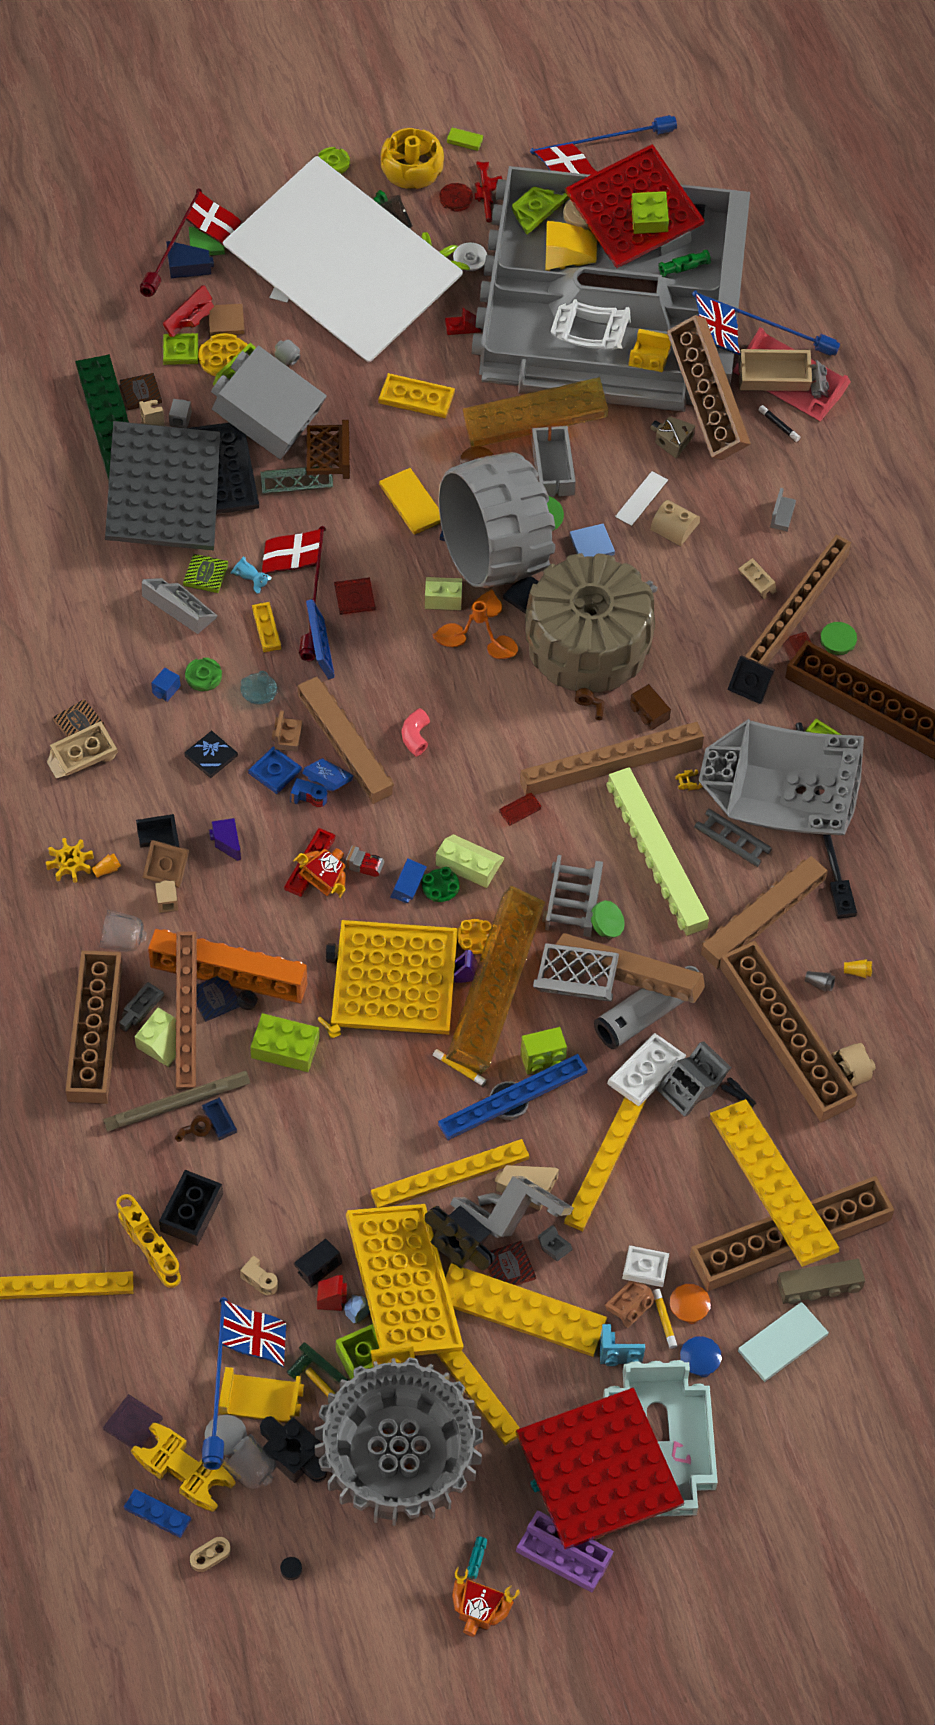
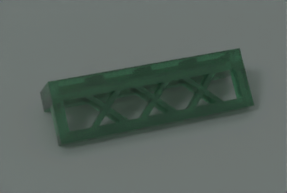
[260,465,333,493]

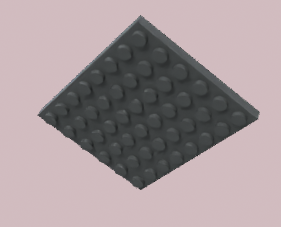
[105,421,220,551]

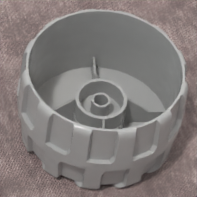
[439,452,555,588]

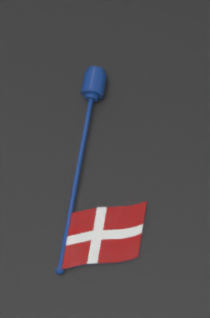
[530,115,677,175]

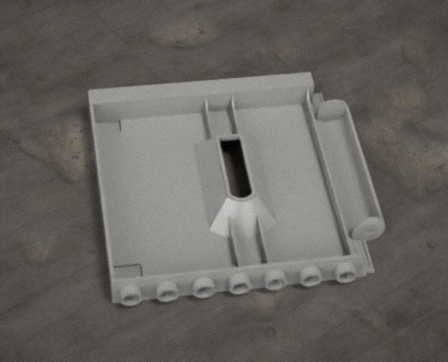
[472,166,750,412]

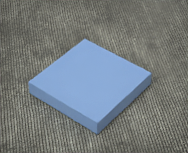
[569,523,615,557]

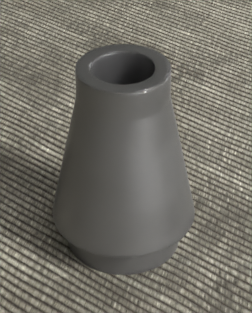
[805,971,835,992]

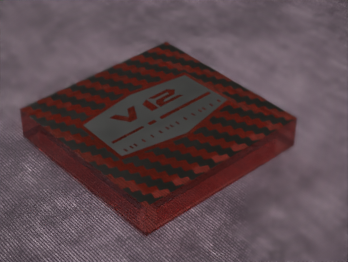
[488,1241,536,1286]

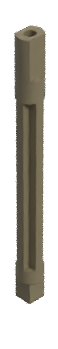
[103,1071,250,1132]

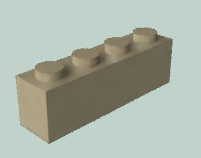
[777,1259,865,1304]

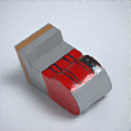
[346,845,384,877]

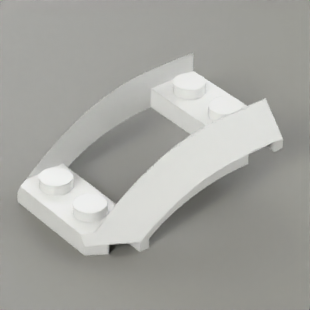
[550,299,631,349]

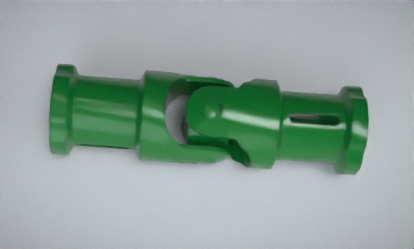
[658,249,711,277]

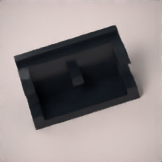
[294,1238,343,1287]

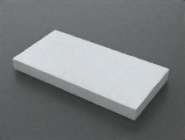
[607,1033,686,1106]

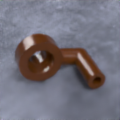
[575,688,605,720]
[175,1115,212,1142]

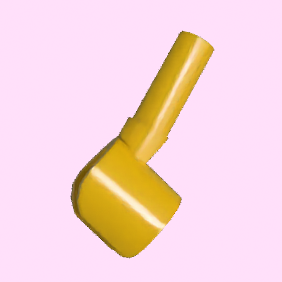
[317,1017,341,1038]

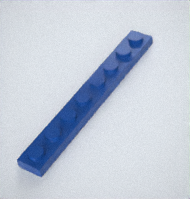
[438,1054,588,1140]

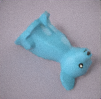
[231,556,272,594]

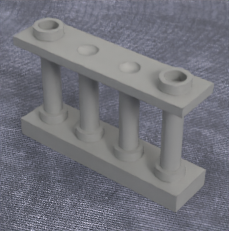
[542,855,603,937]

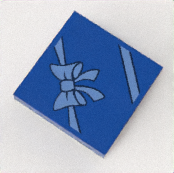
[302,758,354,791]

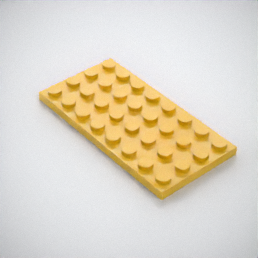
[346,1204,464,1356]

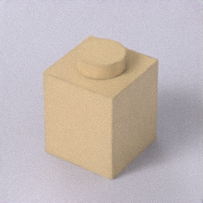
[155,881,178,913]

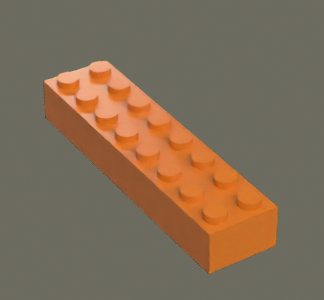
[148,929,308,1004]

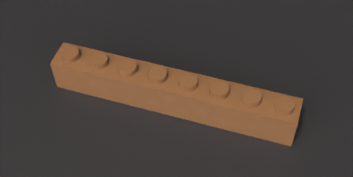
[298,676,394,804]
[701,856,828,969]
[553,933,705,1003]

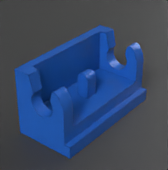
[390,858,427,903]

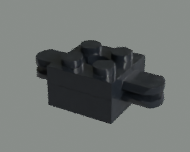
[424,1205,495,1270]
[260,1416,328,1483]

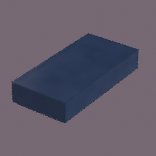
[202,1097,237,1141]

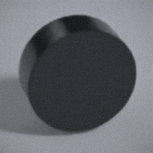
[237,990,258,1010]
[280,1557,302,1580]

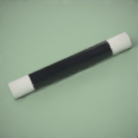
[758,405,801,442]

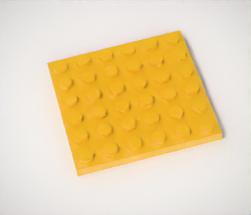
[331,920,458,1035]

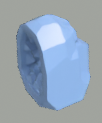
[344,1295,370,1323]

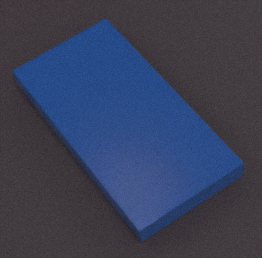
[306,599,335,680]

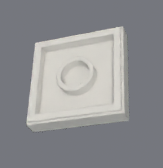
[622,1245,669,1287]

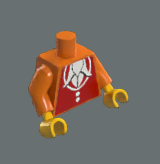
[293,848,346,898]
[452,1567,520,1637]

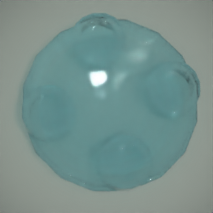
[240,671,277,705]

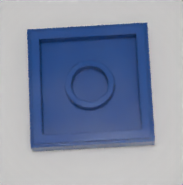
[248,746,302,794]

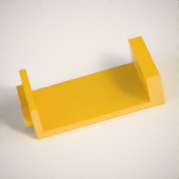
[218,1367,304,1423]

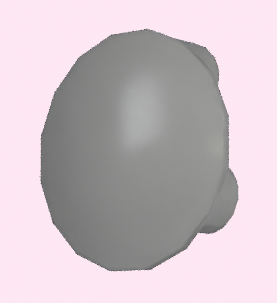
[204,1414,247,1456]

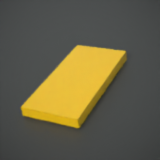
[378,373,455,419]
[379,468,441,535]

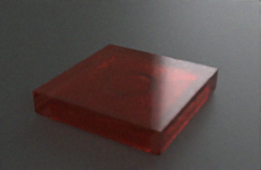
[334,577,376,615]

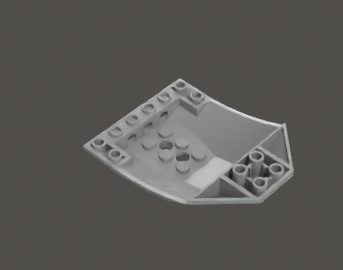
[699,719,864,836]

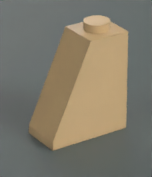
[495,1165,559,1211]

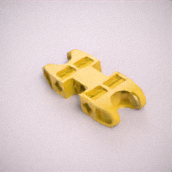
[116,1194,181,1288]
[131,1423,236,1512]

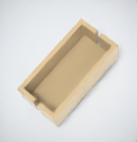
[738,349,812,391]

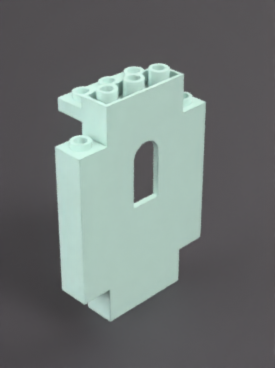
[603,1360,718,1517]

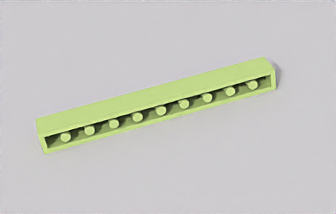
[606,767,709,936]

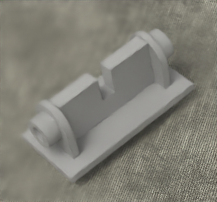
[810,360,830,398]

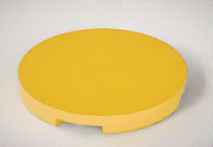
[198,333,248,377]

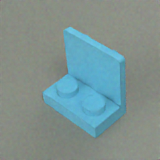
[599,1324,645,1366]

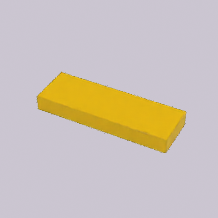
[252,602,281,653]

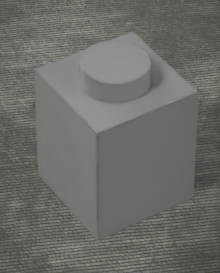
[169,399,192,428]

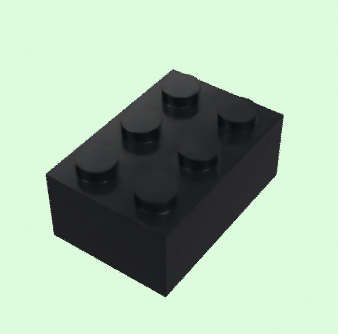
[159,1170,223,1246]

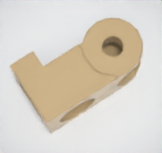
[240,1256,278,1296]

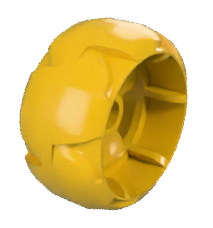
[381,128,444,189]

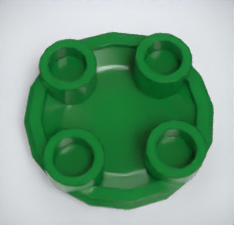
[422,867,460,902]

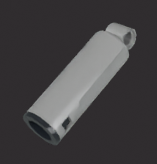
[594,966,699,1049]

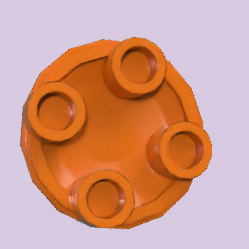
[669,1284,710,1324]

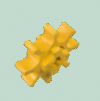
[46,838,94,883]

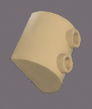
[650,500,700,546]

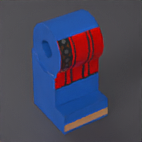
[290,778,327,807]

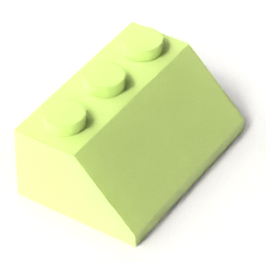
[436,834,504,888]

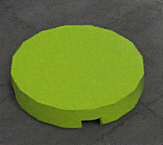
[318,147,350,174]

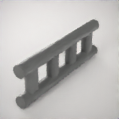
[694,809,772,867]

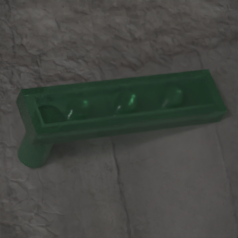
[286,1342,350,1386]

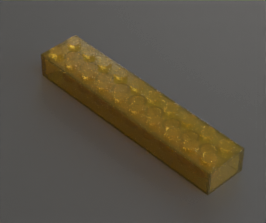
[446,886,545,1074]

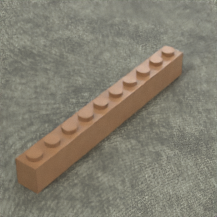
[745,534,852,666]
[520,722,704,797]

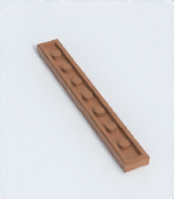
[176,931,197,1090]

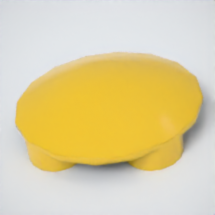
[457,919,495,954]

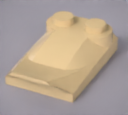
[47,721,118,778]

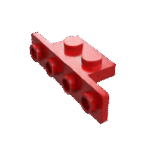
[163,285,214,337]

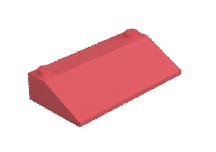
[733,327,851,421]

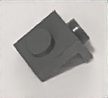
[538,1225,573,1261]

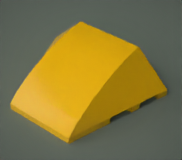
[545,221,597,271]

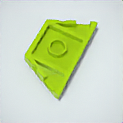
[512,187,569,235]

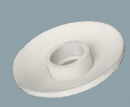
[453,242,487,271]

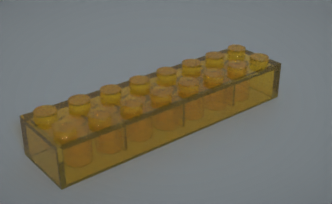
[462,377,608,447]

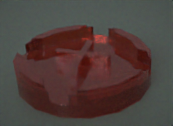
[440,183,473,212]

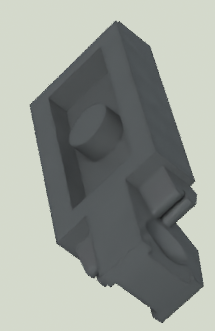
[119,982,164,1032]

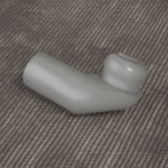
[478,1193,501,1206]

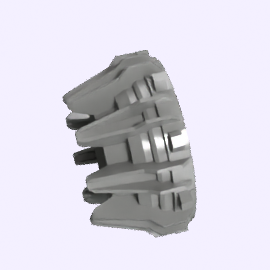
[315,1357,483,1526]

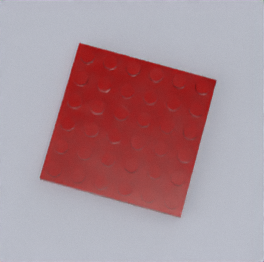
[565,144,705,269]
[515,1387,684,1550]

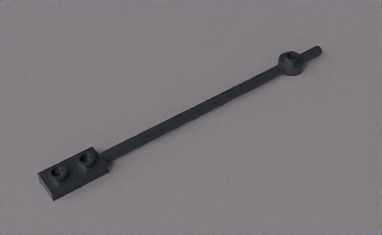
[795,722,857,919]

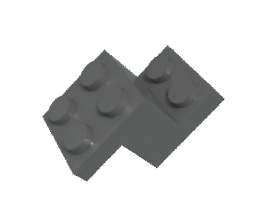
[657,1041,732,1117]

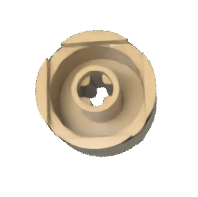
[831,1043,876,1087]

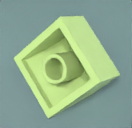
[425,577,462,610]
[135,1008,176,1067]

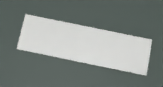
[615,471,668,526]

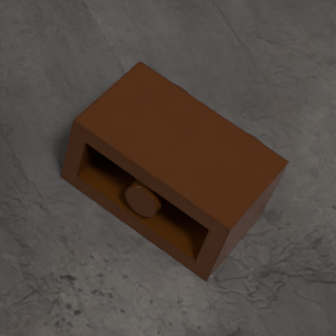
[630,684,671,730]

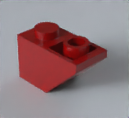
[317,1275,347,1311]

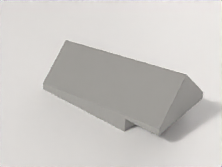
[142,578,217,634]

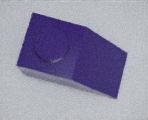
[209,818,241,861]

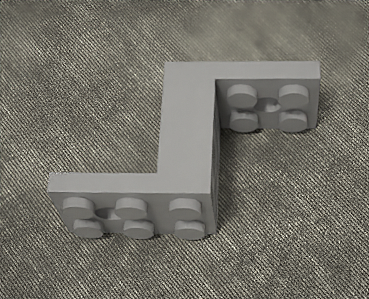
[450,1176,574,1238]

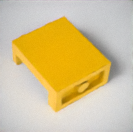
[628,329,672,372]

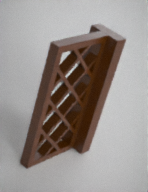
[307,420,350,479]

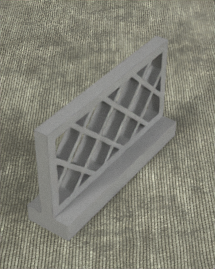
[533,943,619,1002]

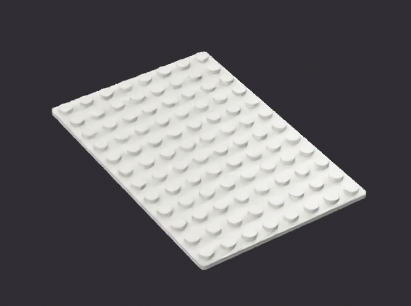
[223,156,463,362]

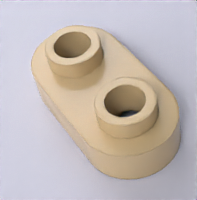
[190,1537,231,1572]

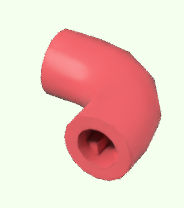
[401,708,430,757]

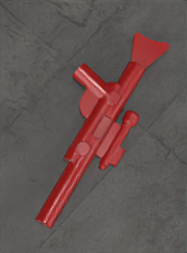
[475,161,503,223]

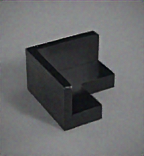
[136,814,180,848]

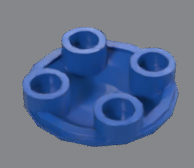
[680,1336,722,1377]

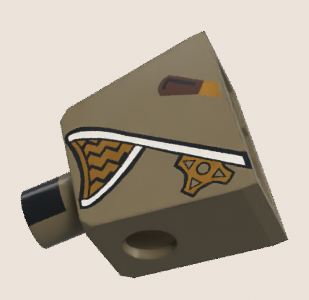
[650,417,695,458]

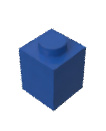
[151,667,181,702]

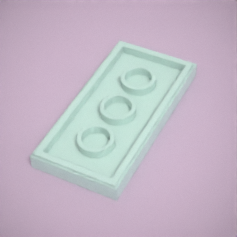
[738,1302,829,1382]

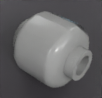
[275,339,301,366]

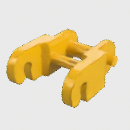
[675,769,702,791]

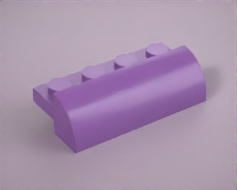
[515,1510,614,1593]

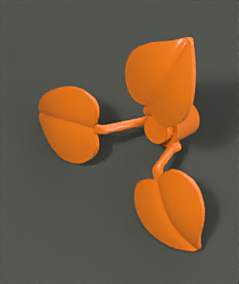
[433,590,518,659]

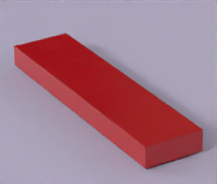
[284,828,336,897]

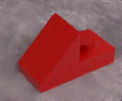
[445,308,481,335]

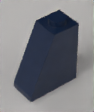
[166,241,214,279]

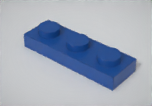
[124,1489,191,1538]

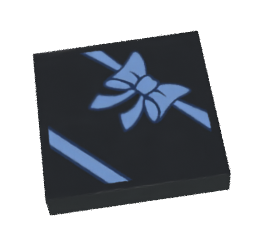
[184,730,238,778]

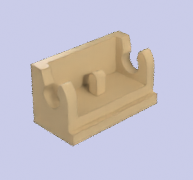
[139,400,165,426]
[738,558,776,599]

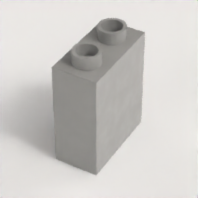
[211,345,327,460]

